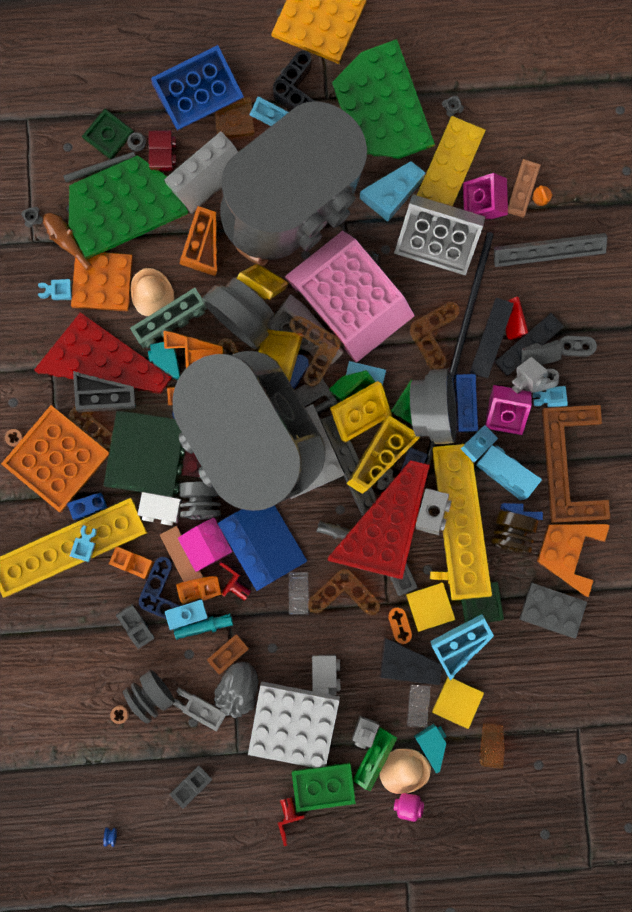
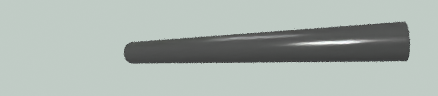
[63,152,135,182]

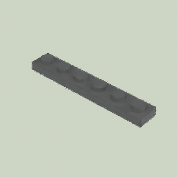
[494,233,607,267]

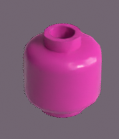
[394,793,424,822]

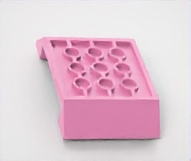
[285,231,414,363]

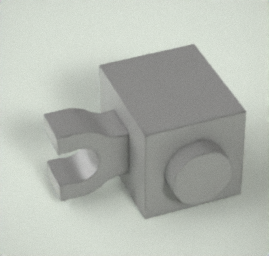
[512,357,547,394]
[352,716,379,749]

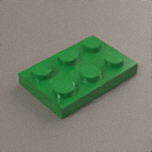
[292,763,356,812]

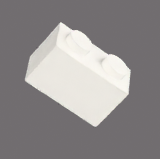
[138,492,182,526]

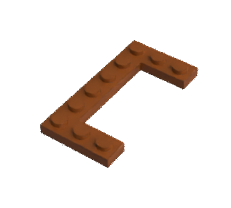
[542,405,610,523]

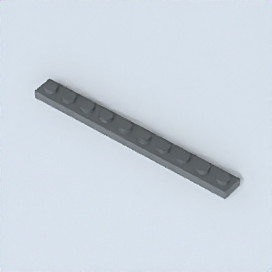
[320,415,417,596]

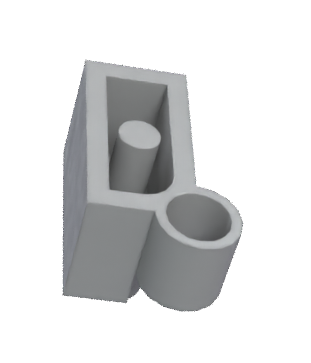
[312,655,340,695]

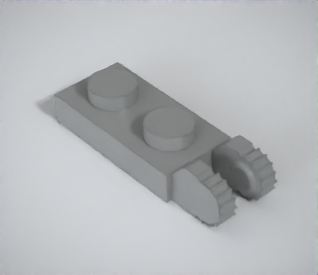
[173,688,226,731]

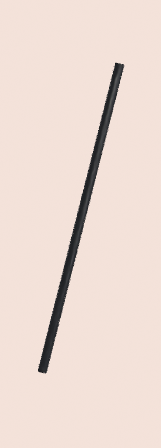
[424,232,494,485]

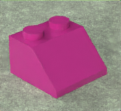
[463,173,508,219]
[485,385,532,435]
[178,518,232,572]

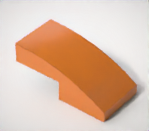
[109,547,155,580]
[176,576,221,604]

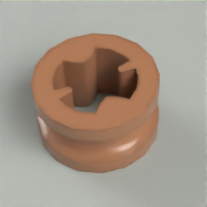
[5,429,24,447]
[110,705,129,724]

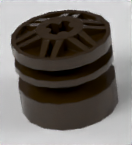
[491,511,539,553]

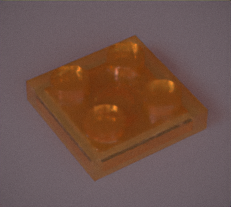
[215,97,254,138]

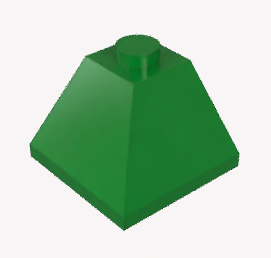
[329,370,375,403]

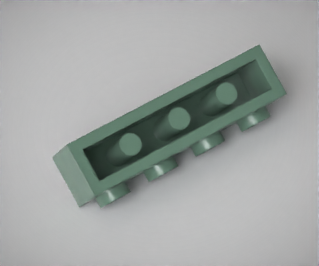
[130,288,207,349]

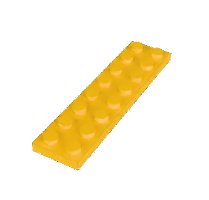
[432,444,492,600]
[0,498,147,598]

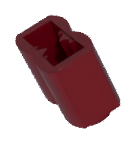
[149,131,177,171]

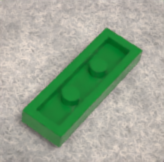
[353,728,398,791]

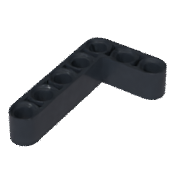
[273,50,316,111]

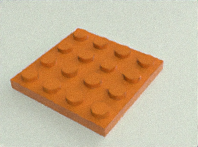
[1,405,111,513]

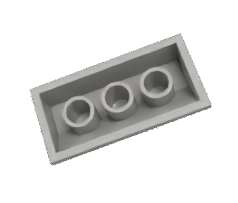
[164,131,238,214]

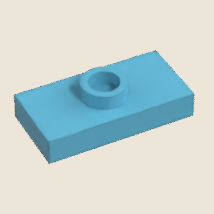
[346,361,386,385]
[461,425,498,462]
[164,599,208,630]

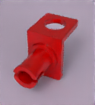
[219,561,251,601]
[278,797,306,846]

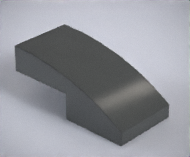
[521,340,562,365]
[116,603,154,649]
[169,765,212,809]

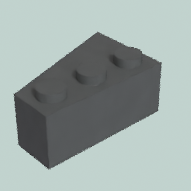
[73,371,136,412]

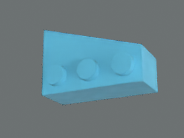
[359,161,425,222]
[476,445,542,501]
[431,614,494,681]

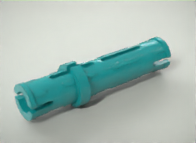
[174,613,233,640]

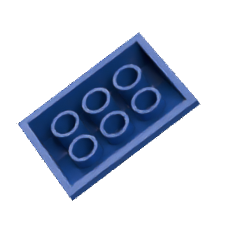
[151,45,244,131]
[217,505,307,591]

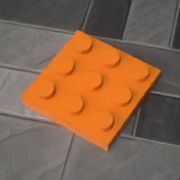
[71,253,133,312]

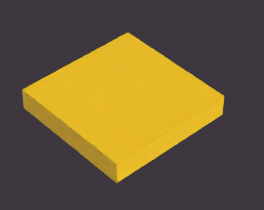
[406,583,455,632]
[432,676,484,729]

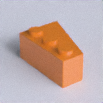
[180,206,217,276]

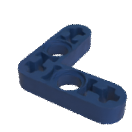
[139,557,181,619]

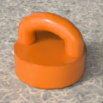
[532,185,552,206]

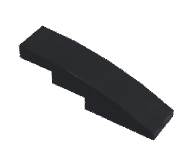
[470,298,514,379]

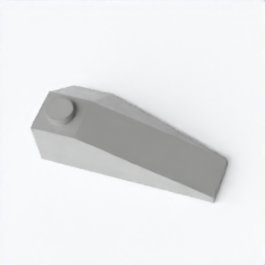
[267,294,344,364]

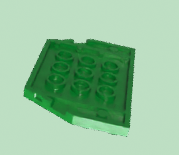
[332,39,435,159]
[69,155,188,259]

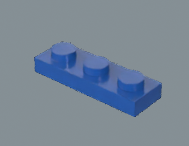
[456,374,478,432]

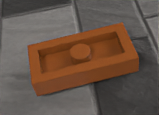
[207,634,249,675]

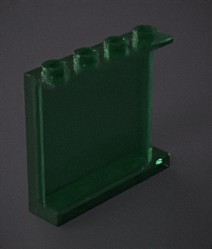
[103,410,185,498]

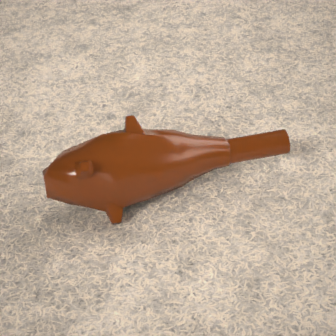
[43,213,92,271]

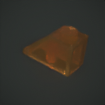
[479,723,505,769]

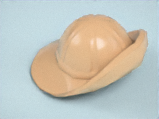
[130,268,174,316]
[380,749,431,794]

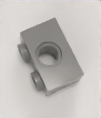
[416,488,451,535]

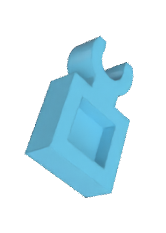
[38,279,72,300]
[533,386,567,407]
[70,525,97,562]

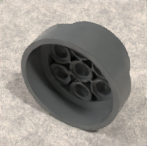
[202,278,275,349]
[410,368,457,444]

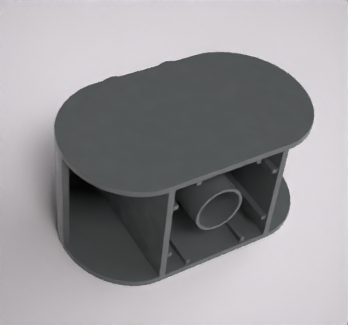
[220,102,367,260]
[173,351,325,511]

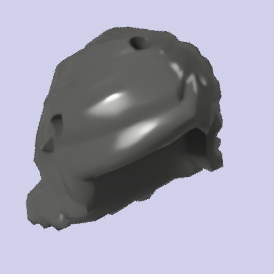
[214,662,259,718]

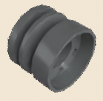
[180,482,221,520]
[123,669,175,724]

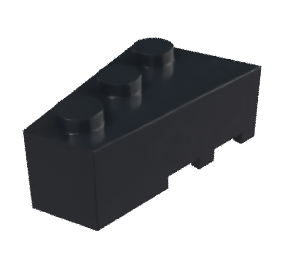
[379,637,442,685]

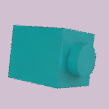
[148,342,181,381]
[414,724,447,774]

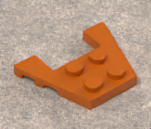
[163,330,223,405]
[537,524,610,597]

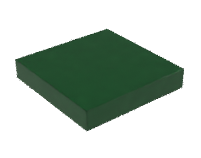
[82,109,134,159]
[461,582,504,623]

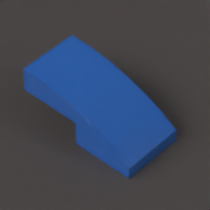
[501,503,543,521]

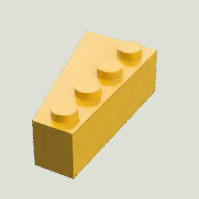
[346,415,420,494]

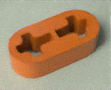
[388,607,412,644]

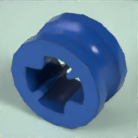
[104,828,117,847]

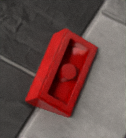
[505,297,528,340]

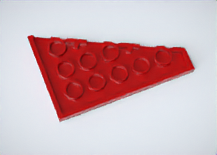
[34,312,172,394]
[327,460,429,579]

